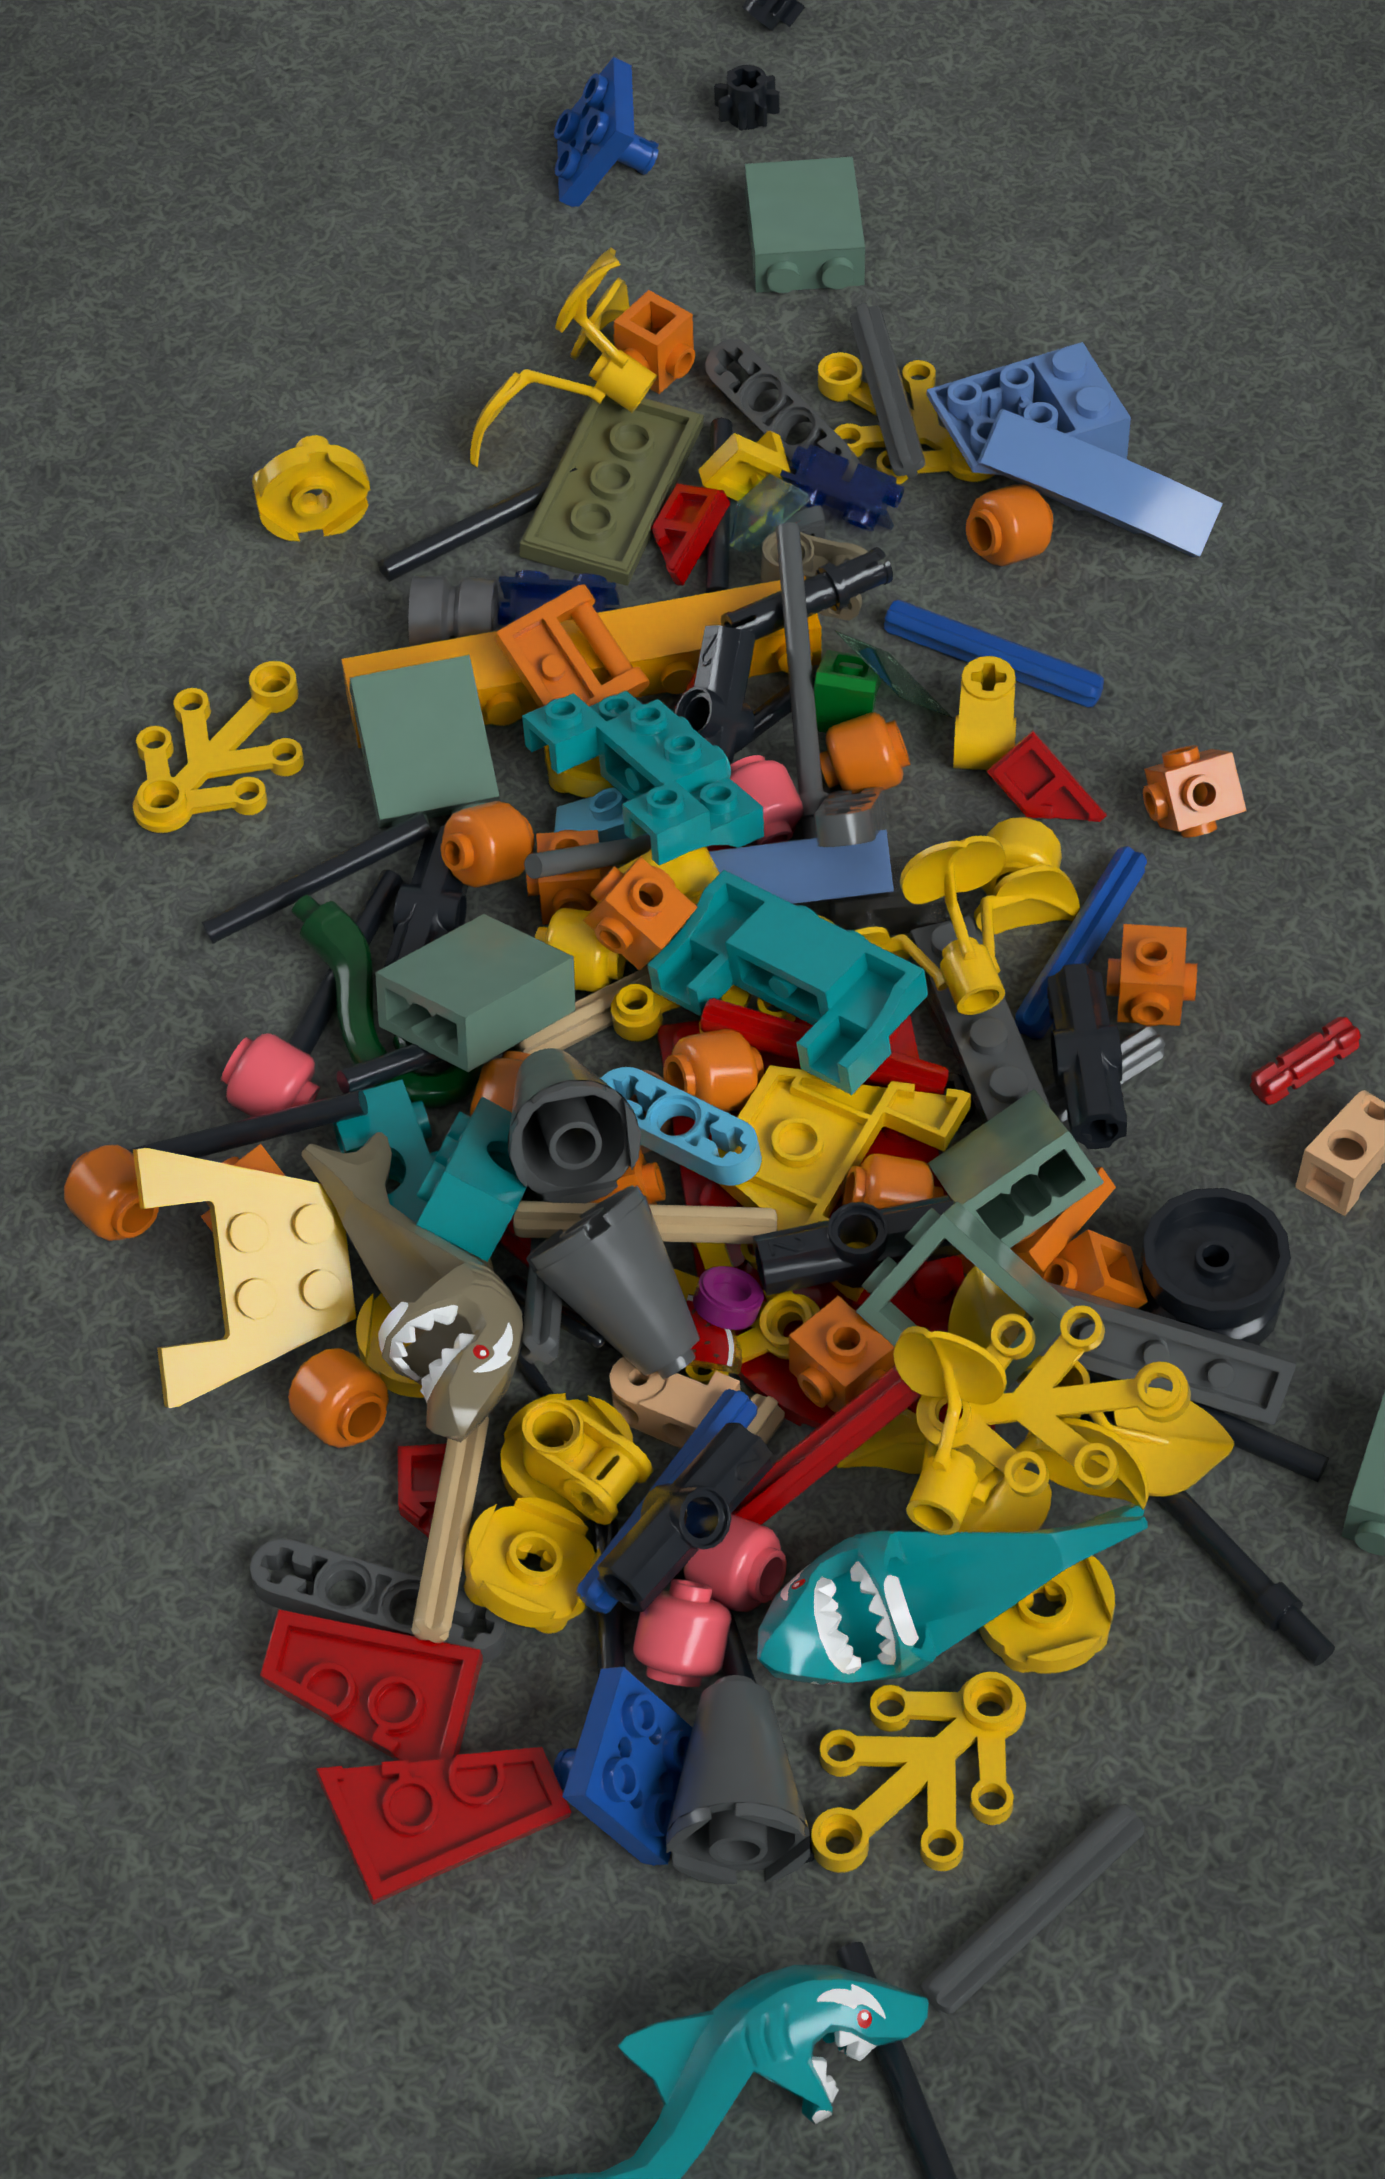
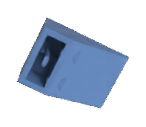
[927,342,1131,475]

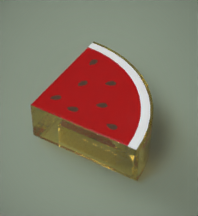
[686,1294,742,1374]

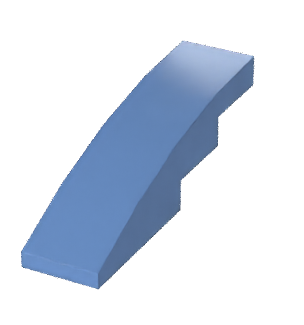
[977,409,1223,557]
[696,830,894,905]

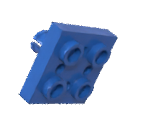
[554,57,659,207]
[553,1667,692,1865]

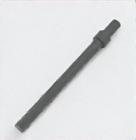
[776,523,829,840]

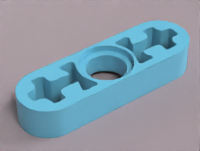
[600,1067,762,1186]

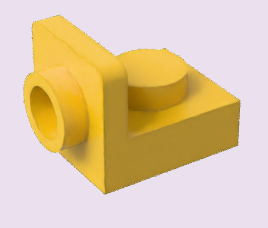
[698,430,791,507]

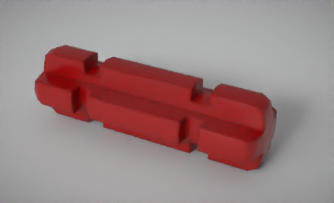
[1249,1017,1361,1105]

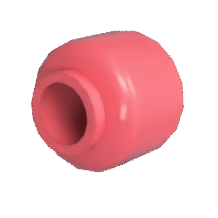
[730,755,804,846]
[221,1033,320,1117]
[683,1514,787,1612]
[633,1579,731,1687]

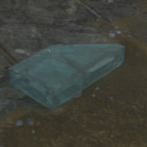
[730,474,809,552]

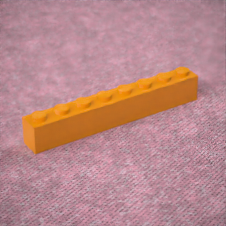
[341,576,822,748]

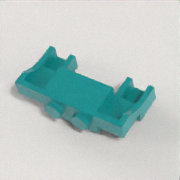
[522,691,764,866]
[647,870,928,1095]

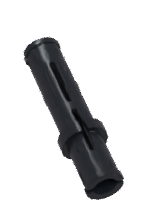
[721,547,893,640]

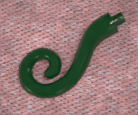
[292,895,484,1108]

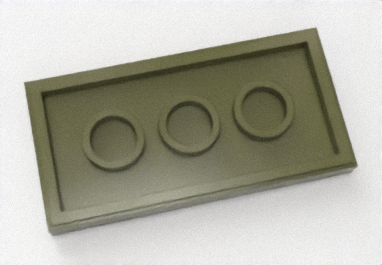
[519,395,704,586]

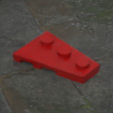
[260,1609,483,1762]
[316,1747,571,1905]

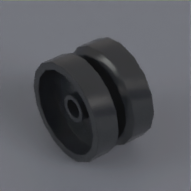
[1139,1188,1291,1345]

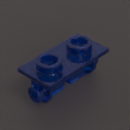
[780,444,905,531]
[498,570,620,625]

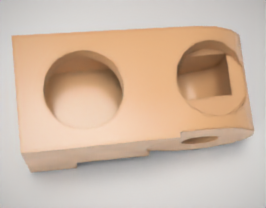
[1295,1090,1385,1216]
[609,1357,741,1449]

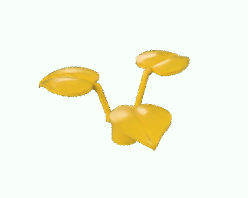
[470,247,657,468]
[854,836,1080,1015]
[948,1266,1234,1532]
[837,1326,1149,1535]

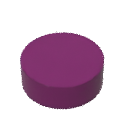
[693,1266,764,1330]

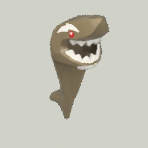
[301,1132,523,1443]

